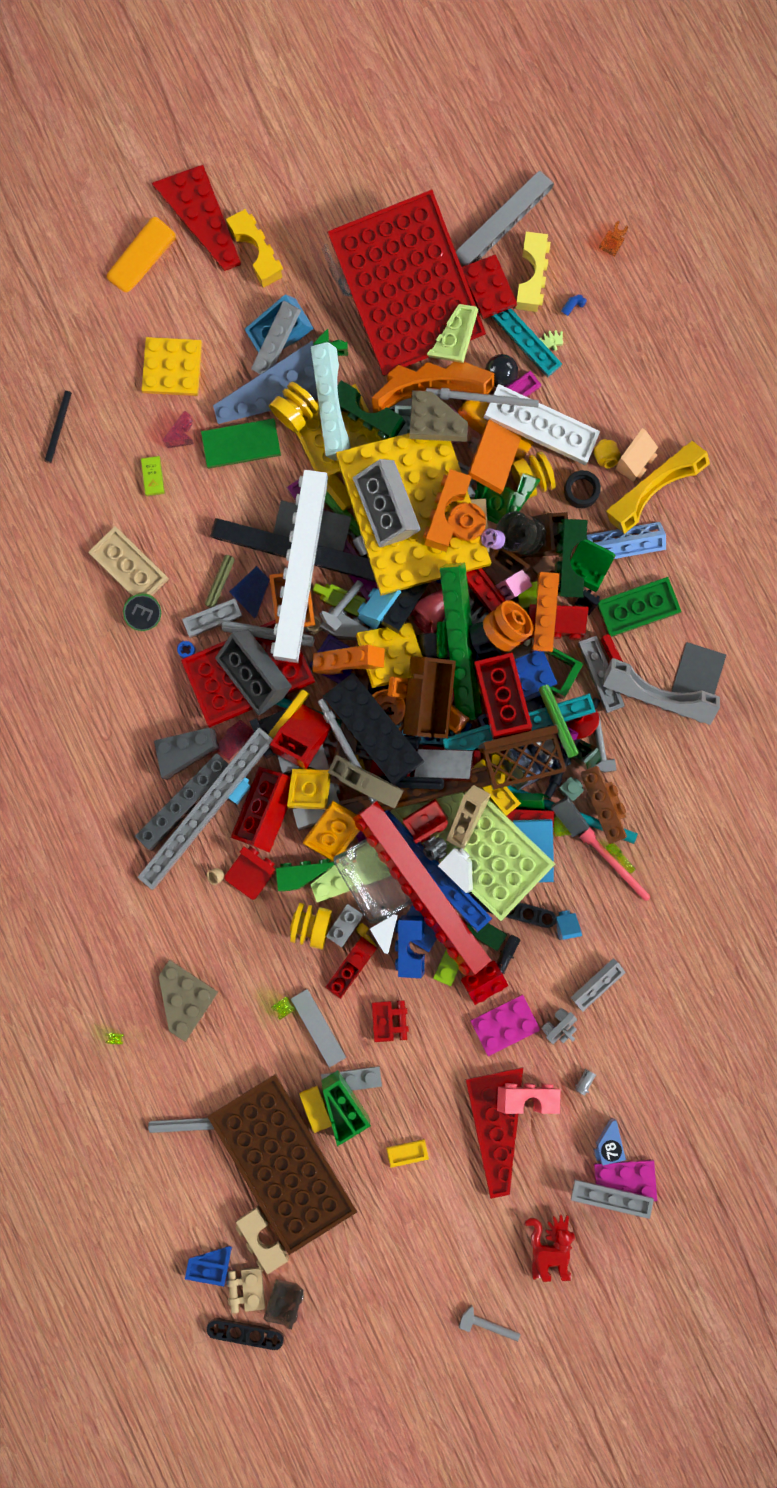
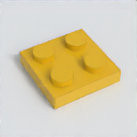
[287,769,331,810]

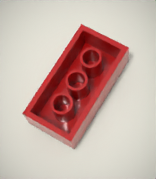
[474,652,532,740]

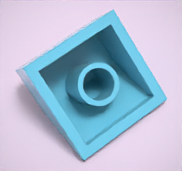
[357,587,401,629]

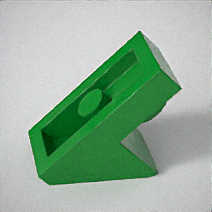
[313,329,348,356]

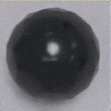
[485,354,518,387]

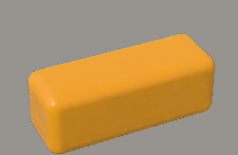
[107,216,176,292]
[457,400,534,460]

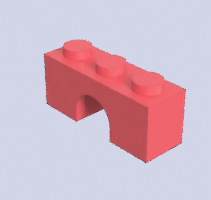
[497,1083,561,1114]

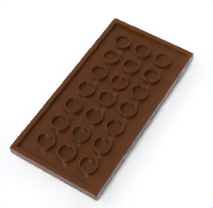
[207,1074,357,1255]

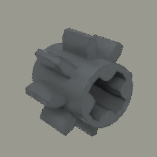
[423,836,447,861]

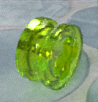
[105,1033,124,1044]

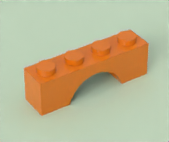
[423,469,472,552]
[531,572,559,652]
[313,645,385,675]

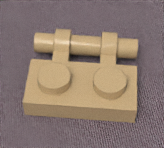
[226,1267,266,1313]

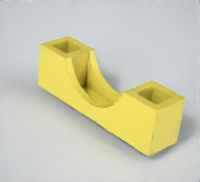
[515,232,551,312]

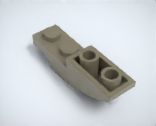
[328,755,403,808]

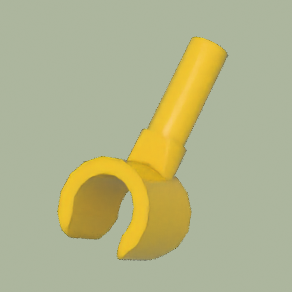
[356,923,376,946]

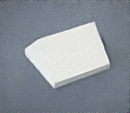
[370,914,398,954]

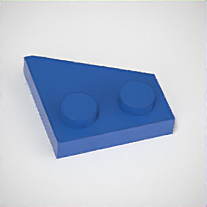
[185,1246,232,1287]

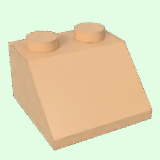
[615,428,658,482]

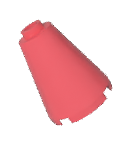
[410,589,445,634]

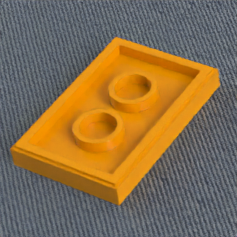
[302,801,360,862]

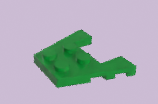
[474,473,540,527]

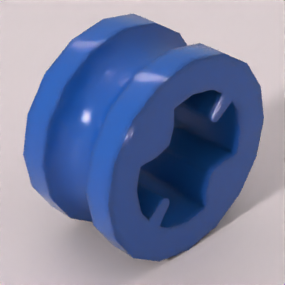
[177,641,195,659]

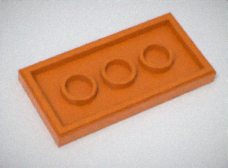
[468,419,521,494]

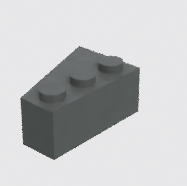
[154,728,219,780]

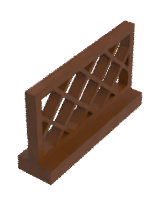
[478,725,567,790]

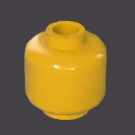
[593,439,621,468]

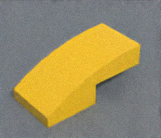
[299,1086,332,1133]

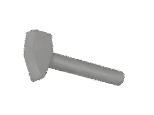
[320,580,363,632]
[594,715,616,773]
[458,1305,520,1342]

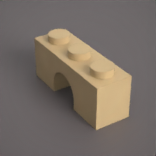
[235,1206,289,1275]

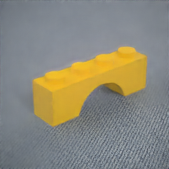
[226,209,283,288]

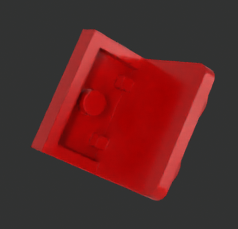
[224,846,276,900]

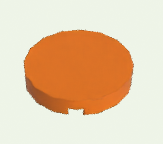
[448,503,486,541]

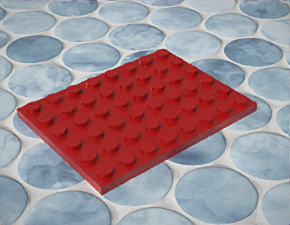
[327,189,486,376]

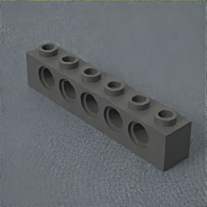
[135,753,229,851]

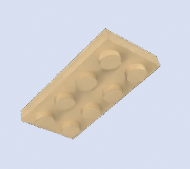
[88,526,169,596]

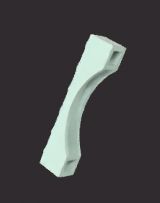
[311,342,351,461]

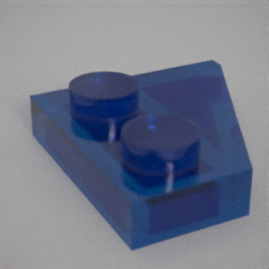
[229,566,270,619]

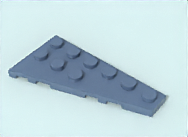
[213,341,318,424]

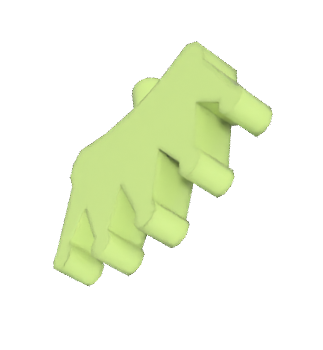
[539,330,563,351]

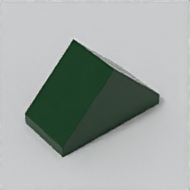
[572,740,601,770]

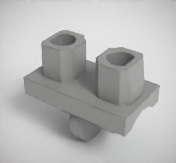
[542,1008,577,1045]

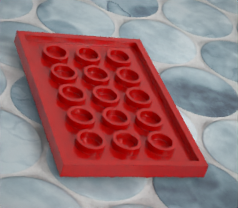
[181,619,315,728]

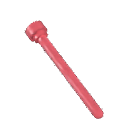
[579,827,650,901]

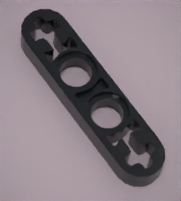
[207,1318,284,1350]

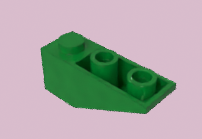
[276,859,335,892]

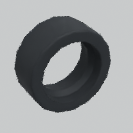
[564,470,601,509]

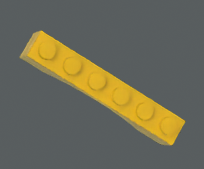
[606,441,710,534]

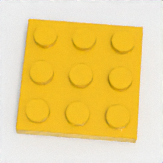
[142,337,202,396]
[356,623,422,688]

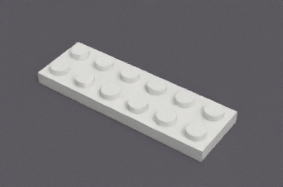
[483,384,600,465]

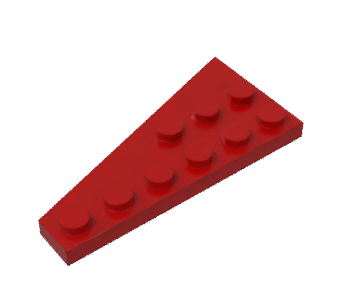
[152,165,241,271]
[465,1067,523,1199]

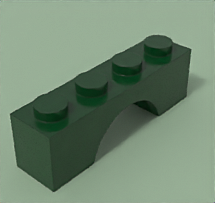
[337,380,406,439]
[555,519,588,597]

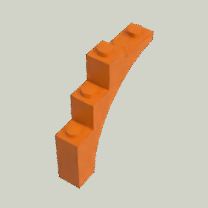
[372,362,494,413]

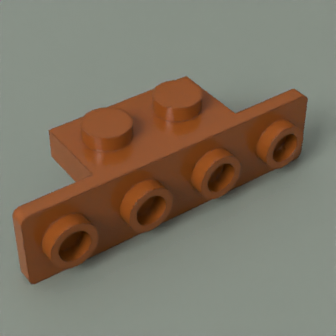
[581,766,627,844]

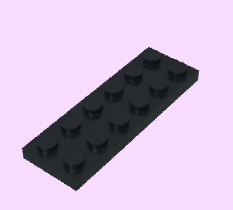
[323,672,424,785]

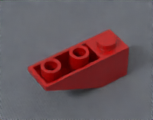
[325,937,377,999]

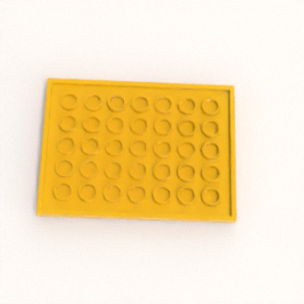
[336,433,491,596]

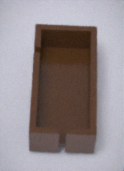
[403,656,456,739]

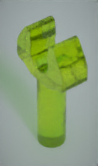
[605,843,636,874]

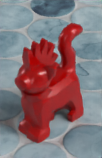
[524,1214,575,1282]

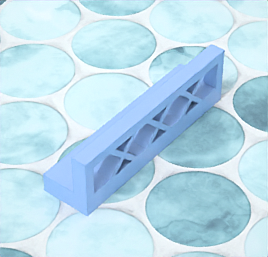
[587,522,666,559]

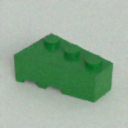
[321,1070,371,1147]

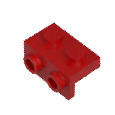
[403,799,448,844]
[461,960,509,1005]

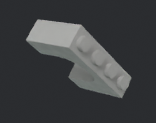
[277,744,343,831]

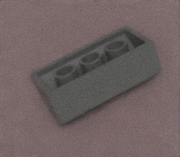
[215,629,292,715]

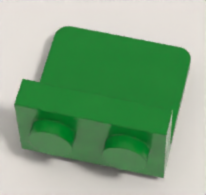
[570,539,616,592]

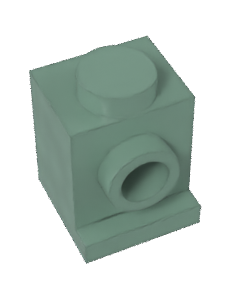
[557,777,584,802]

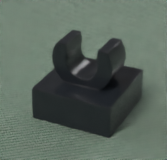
[574,589,600,616]

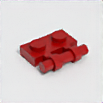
[372,1000,409,1042]

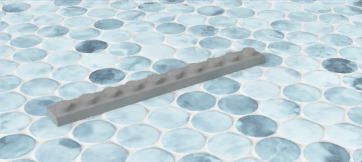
[138,728,273,890]

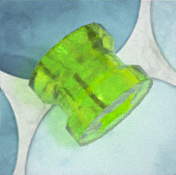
[271,996,295,1020]

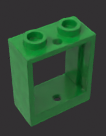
[533,648,583,700]

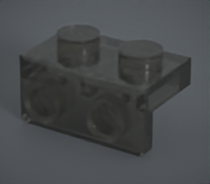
[263,1279,304,1329]

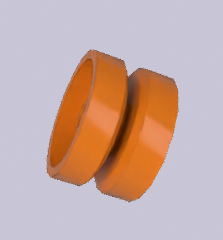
[483,600,533,651]

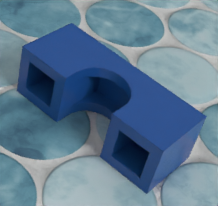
[395,915,425,978]

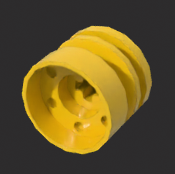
[269,382,319,433]
[511,451,556,499]
[290,903,332,950]

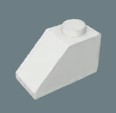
[438,848,473,893]

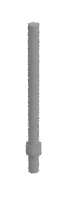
[426,388,539,408]
[318,698,377,803]

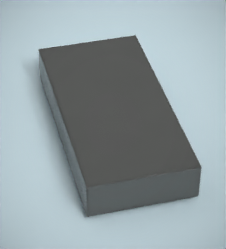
[551,797,589,837]

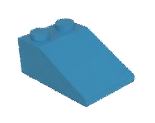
[245,294,314,353]
[513,819,554,882]

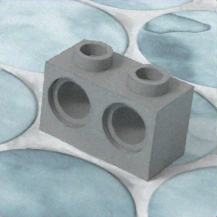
[326,904,364,947]

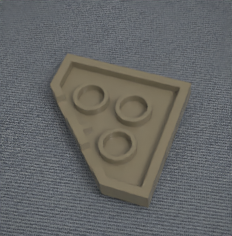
[410,391,468,442]
[159,960,218,1042]

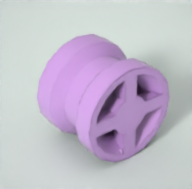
[481,528,505,549]

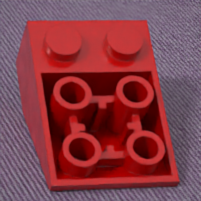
[270,705,332,770]

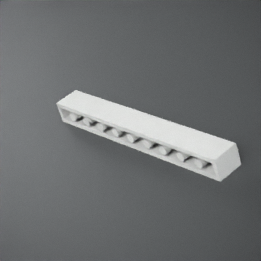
[271,470,328,663]

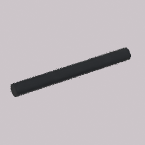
[44,390,72,463]

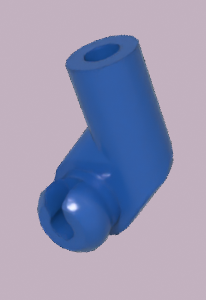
[561,294,587,316]

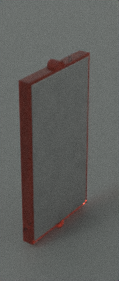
[413,749,475,781]

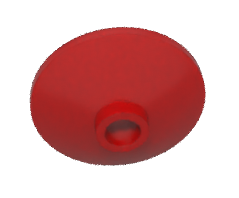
[565,709,600,739]

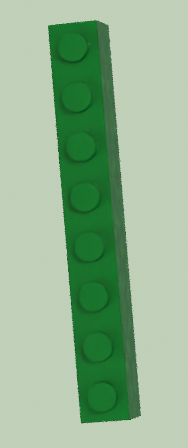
[440,562,482,720]

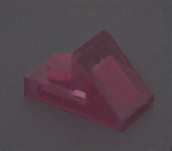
[162,411,194,448]
[217,720,254,761]

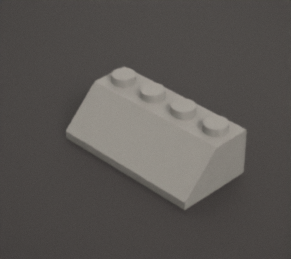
[353,459,421,547]

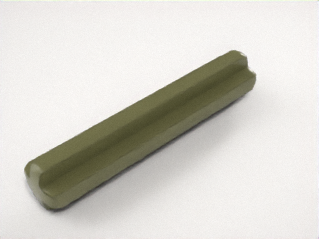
[205,555,235,608]

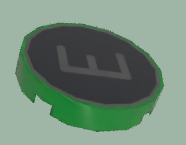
[123,593,162,631]

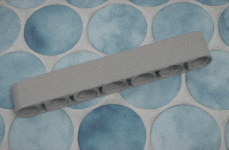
[456,171,554,267]

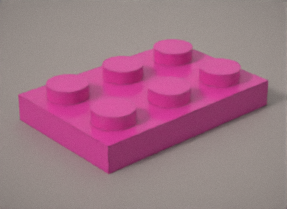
[470,994,540,1056]
[594,1160,658,1202]

